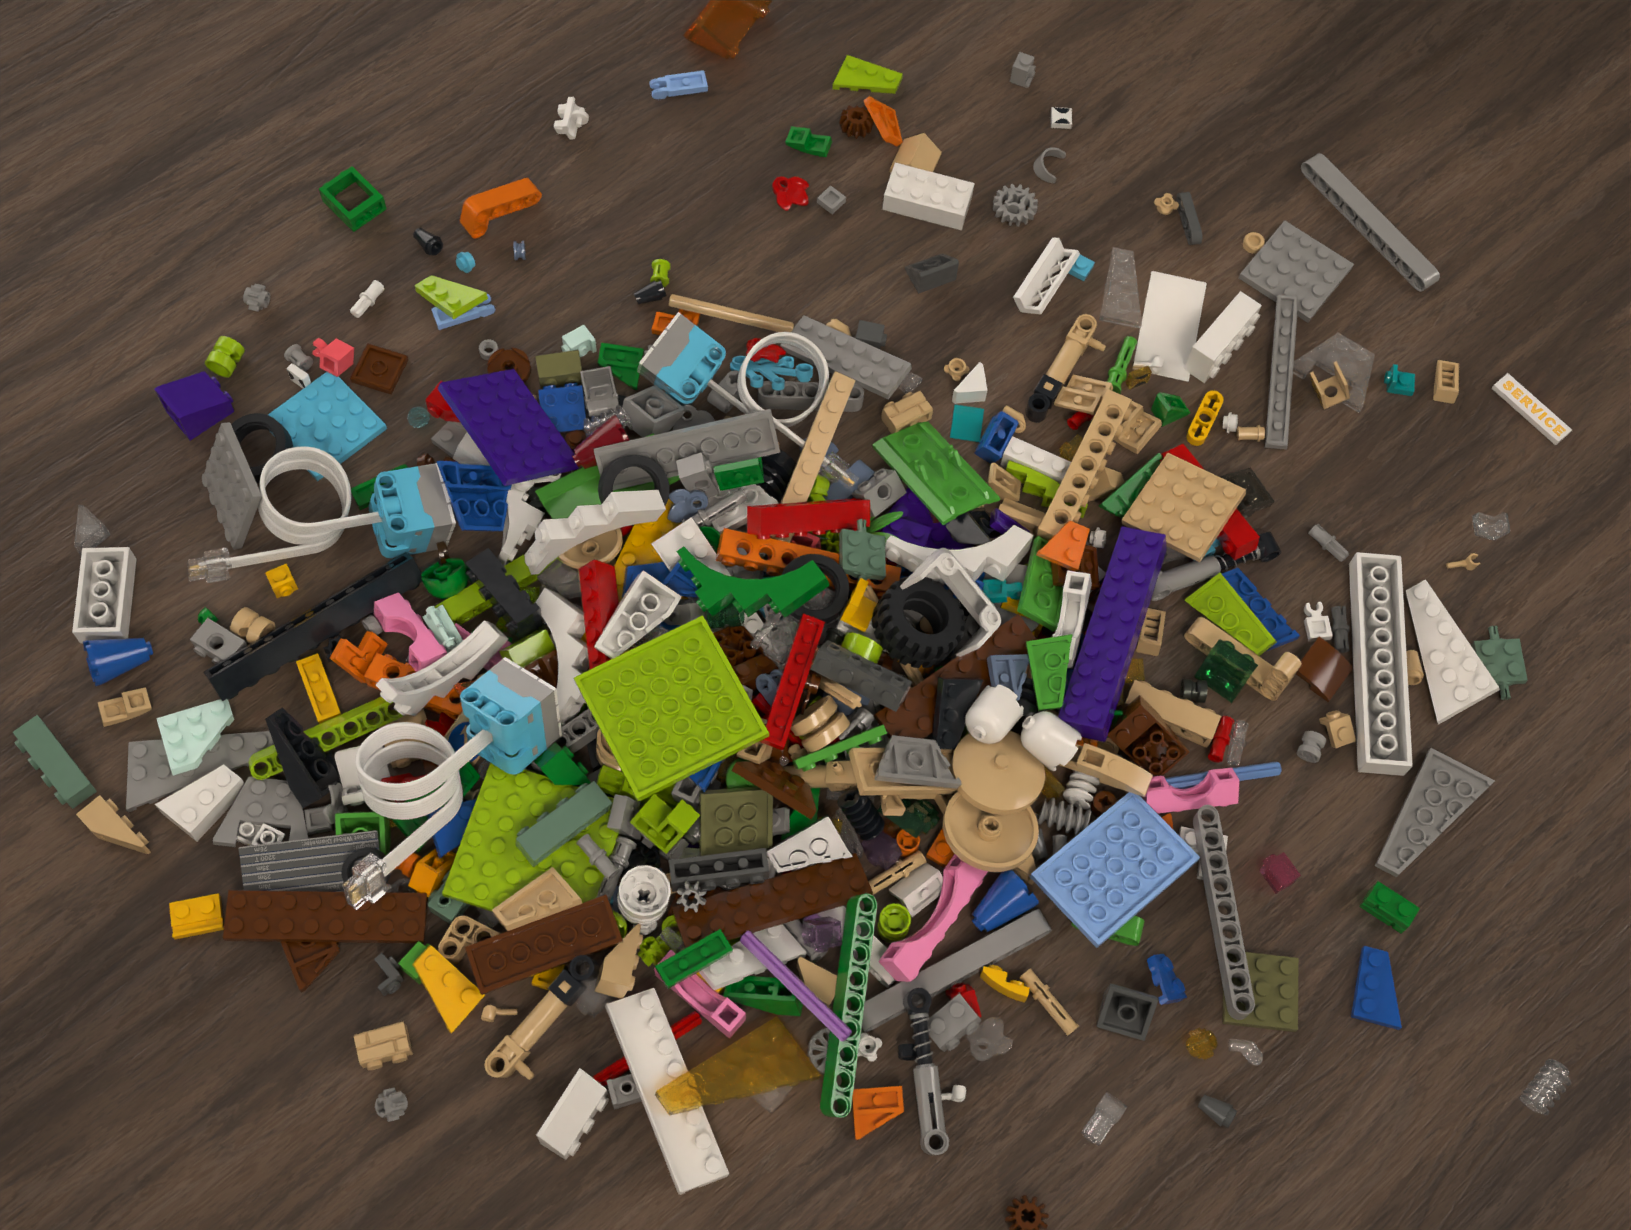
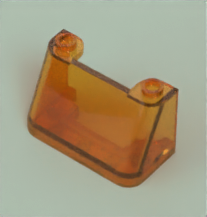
[683,0,772,59]

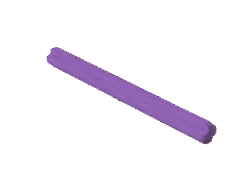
[740,931,852,1041]

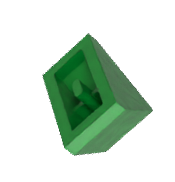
[1151,392,1191,427]

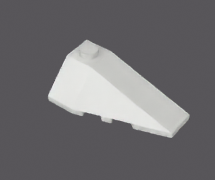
[594,571,681,659]

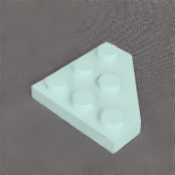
[157,699,234,775]

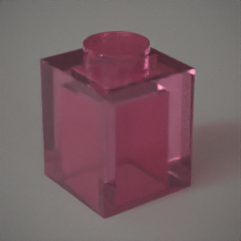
[1259,852,1301,894]

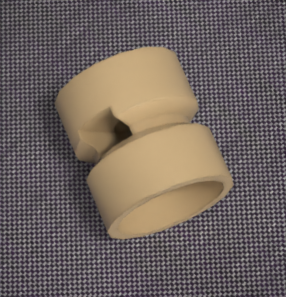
[230,607,275,644]

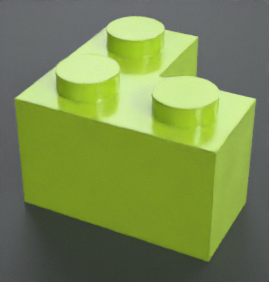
[630,794,700,854]

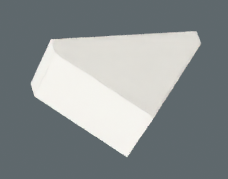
[952,362,987,404]

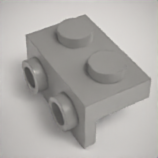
[927,993,982,1052]

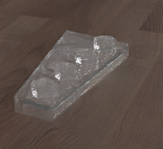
[1099,247,1142,329]

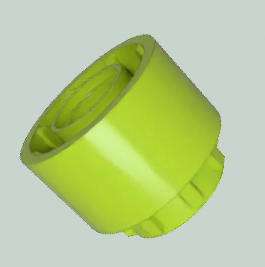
[841,632,883,664]

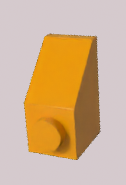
[408,849,456,897]

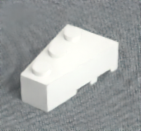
[155,765,245,842]

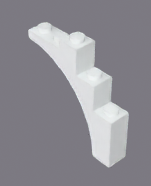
[453,432,545,566]
[524,490,666,575]
[885,525,1033,584]
[536,588,589,728]
[376,620,508,716]

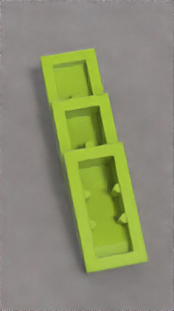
[1006,460,1088,518]
[596,765,678,809]

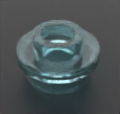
[407,406,430,428]

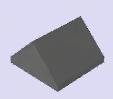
[905,253,959,294]
[1097,983,1159,1041]

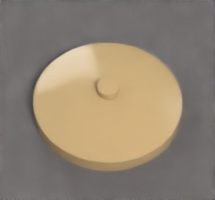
[950,731,1045,815]
[943,791,1039,872]

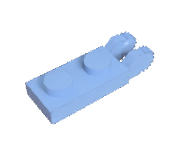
[649,71,708,100]
[431,294,495,330]

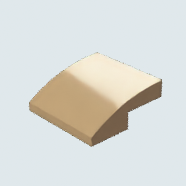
[1054,375,1113,415]
[1109,401,1162,454]

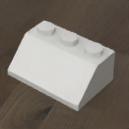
[536,1068,609,1160]

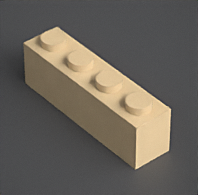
[1121,680,1221,748]

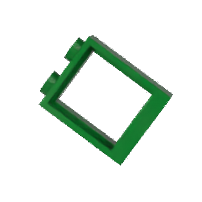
[319,166,387,232]

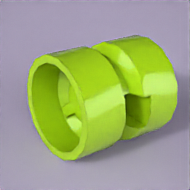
[205,336,245,378]
[877,903,911,943]

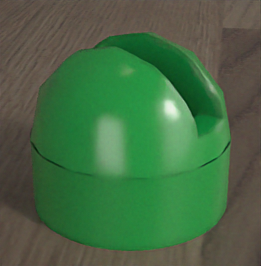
[197,607,219,625]

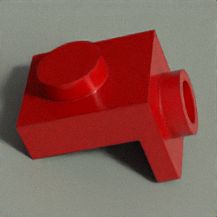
[945,983,982,1017]

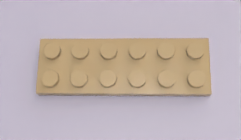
[849,748,958,796]

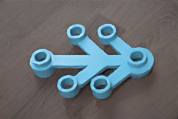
[730,356,813,390]

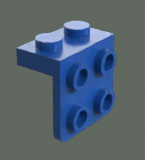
[538,383,587,432]

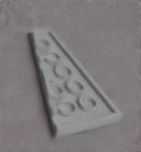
[126,731,274,812]
[1375,748,1495,877]

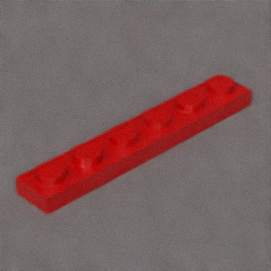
[760,613,825,750]

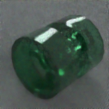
[706,603,745,629]

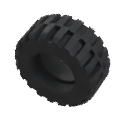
[872,577,966,668]

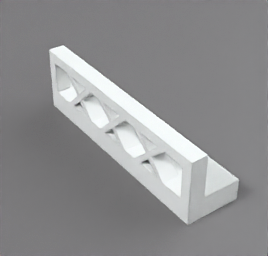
[1013,238,1080,315]

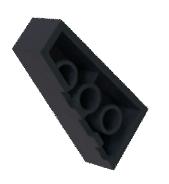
[465,548,543,640]

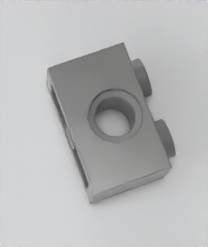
[676,452,719,502]
[851,468,907,517]
[190,618,247,664]

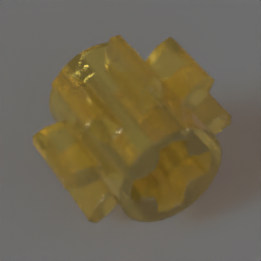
[1186,1028,1218,1060]

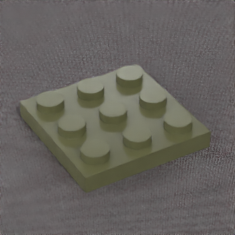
[699,787,773,857]
[1222,952,1298,1032]

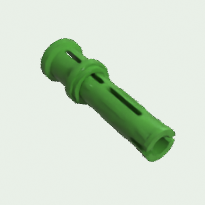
[1107,336,1137,394]

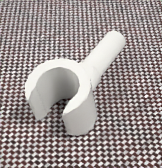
[1133,357,1165,374]
[941,1085,966,1102]

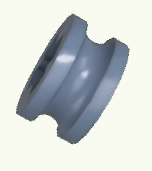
[513,241,526,260]

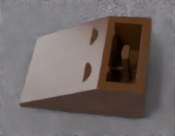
[713,622,779,696]
[1107,695,1190,777]

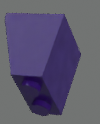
[154,371,235,441]

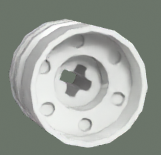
[617,865,671,925]

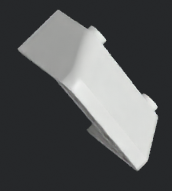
[900,548,1001,657]

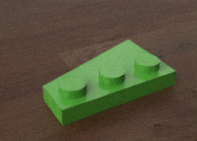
[1025,634,1072,712]

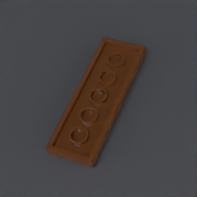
[465,894,623,995]

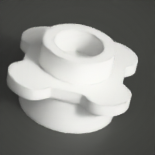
[858,1033,882,1062]

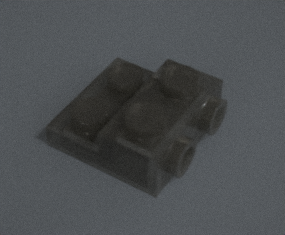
[1220,467,1275,518]

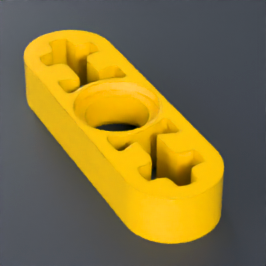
[1186,391,1224,446]

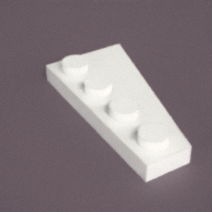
[699,924,807,990]

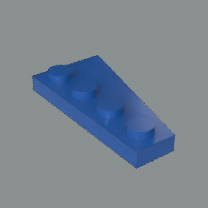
[1222,568,1300,652]

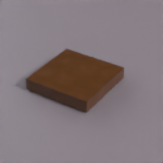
[350,343,409,395]

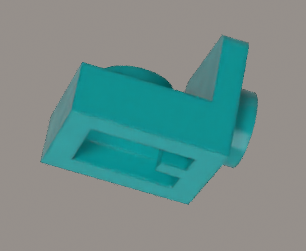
[1384,364,1415,396]

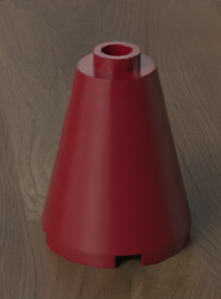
[572,414,630,469]

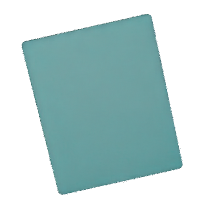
[950,404,984,442]

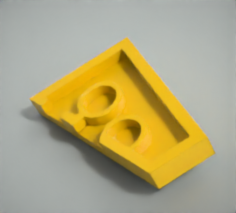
[412,945,485,1033]

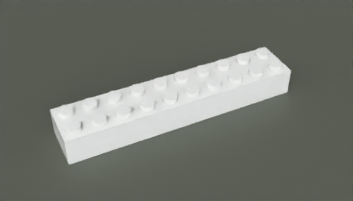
[1349,552,1412,776]

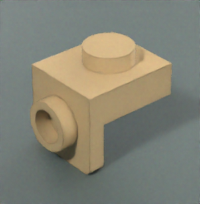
[1319,710,1356,748]

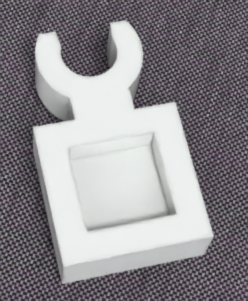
[1304,602,1333,642]

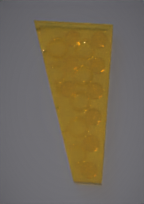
[655,1016,821,1116]

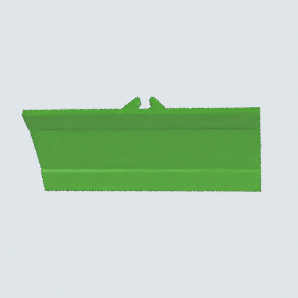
[873,421,1000,525]
[535,433,680,519]

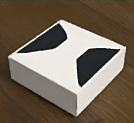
[1051,107,1072,129]
[286,363,311,389]

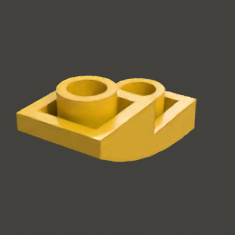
[980,965,1030,1003]

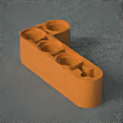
[460,178,542,239]

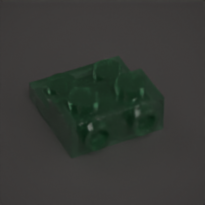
[1194,639,1258,703]
[877,799,940,838]

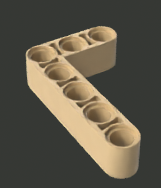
[1184,617,1302,701]

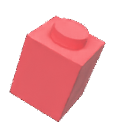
[312,338,354,377]

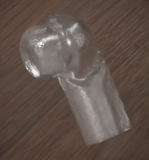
[1228,1039,1263,1066]

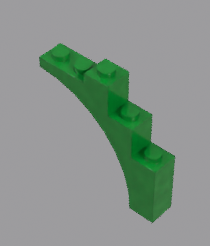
[677,546,830,618]

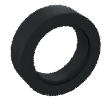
[231,413,293,483]
[598,455,670,506]
[782,554,849,625]

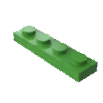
[792,725,887,772]

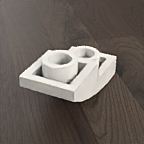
[237,822,285,846]

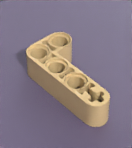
[438,916,500,965]

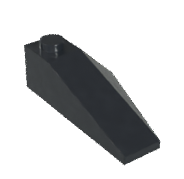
[265,707,341,808]

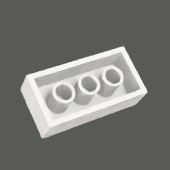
[882,163,974,230]
[1184,291,1261,383]
[72,547,136,644]

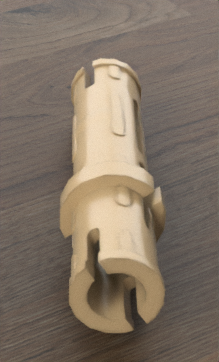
[868,850,927,895]
[1019,968,1079,1036]

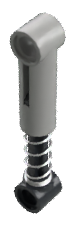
[1151,532,1281,601]
[903,988,949,1155]

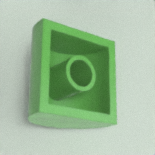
[335,812,391,855]

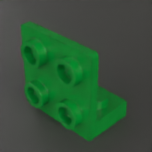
[714,457,764,491]

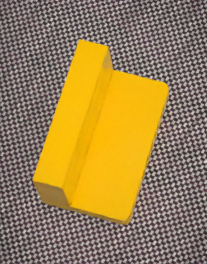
[840,578,877,632]

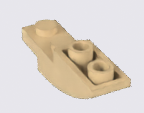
[1059,743,1153,797]

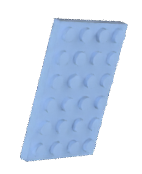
[1030,792,1200,948]

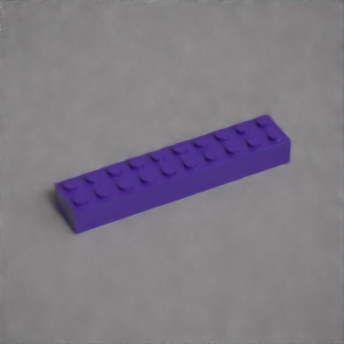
[1058,527,1167,742]

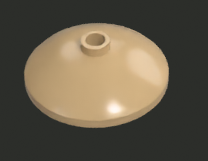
[558,528,623,569]

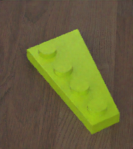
[1184,573,1277,656]

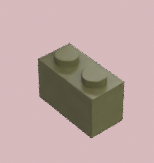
[535,350,582,389]

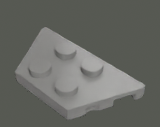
[875,735,962,789]

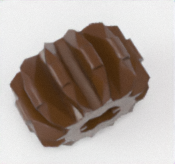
[839,104,874,139]
[1005,1195,1049,1230]

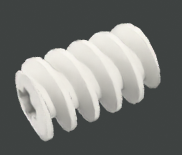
[1063,770,1100,810]

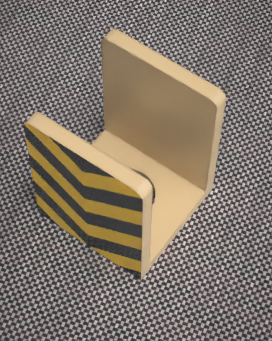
[1310,361,1350,409]

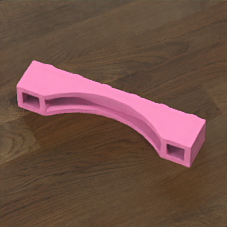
[878,854,988,982]

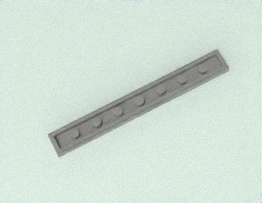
[1265,294,1299,450]

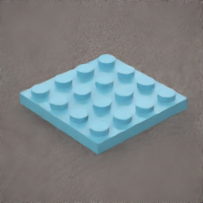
[268,372,387,481]

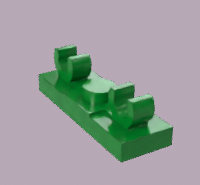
[655,929,733,989]

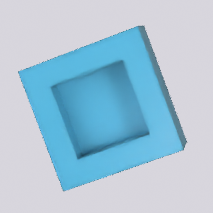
[1068,255,1095,281]

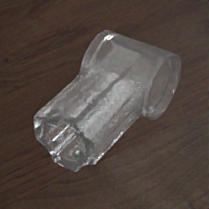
[1081,1091,1128,1146]

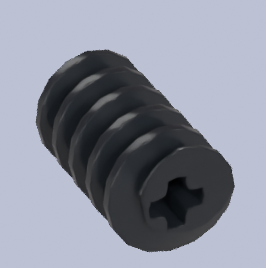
[837,788,885,841]

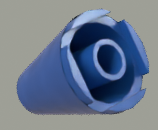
[83,638,153,686]
[972,869,1039,932]

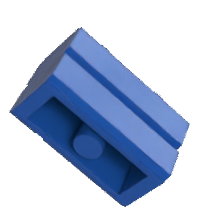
[974,411,1019,464]

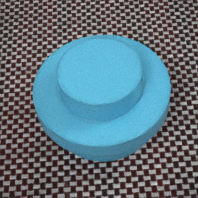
[456,252,475,273]

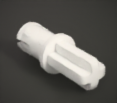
[350,280,385,318]

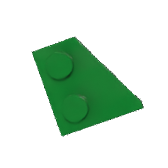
[598,343,644,390]

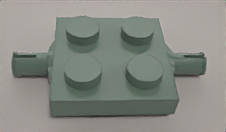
[839,519,886,591]
[1472,626,1527,700]

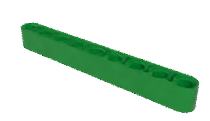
[820,894,877,1118]

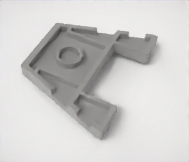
[213,777,308,847]

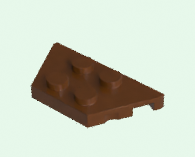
[731,761,817,819]
[281,942,340,993]

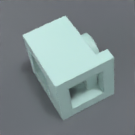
[561,325,597,357]

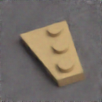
[492,867,582,931]

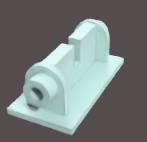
[423,605,464,654]

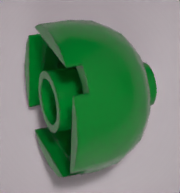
[421,558,468,599]

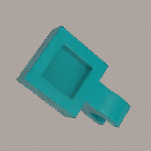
[983,579,1022,603]

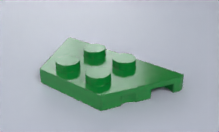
[1098,453,1162,518]

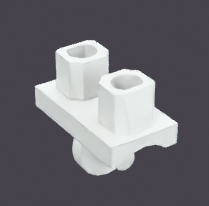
[554,97,589,140]

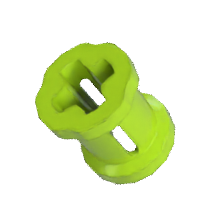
[650,259,671,287]

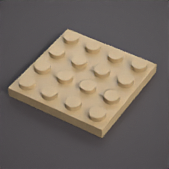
[1122,453,1246,562]

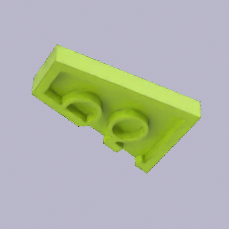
[832,55,903,94]
[414,275,488,319]

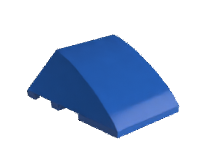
[436,461,512,532]

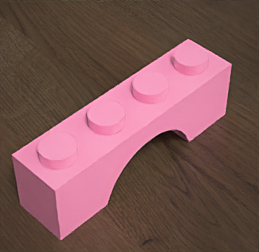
[374,592,447,672]
[1140,767,1239,814]
[654,950,746,1039]

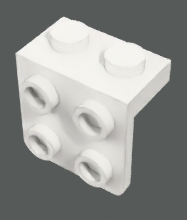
[335,746,391,806]

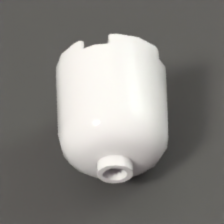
[965,685,1024,744]
[1021,711,1082,771]

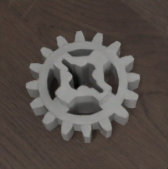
[993,184,1038,226]

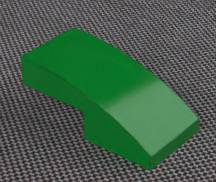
[785,126,832,157]

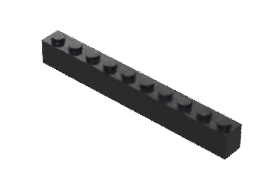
[203,552,422,701]

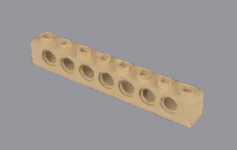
[1036,389,1133,541]

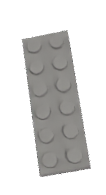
[780,316,912,400]

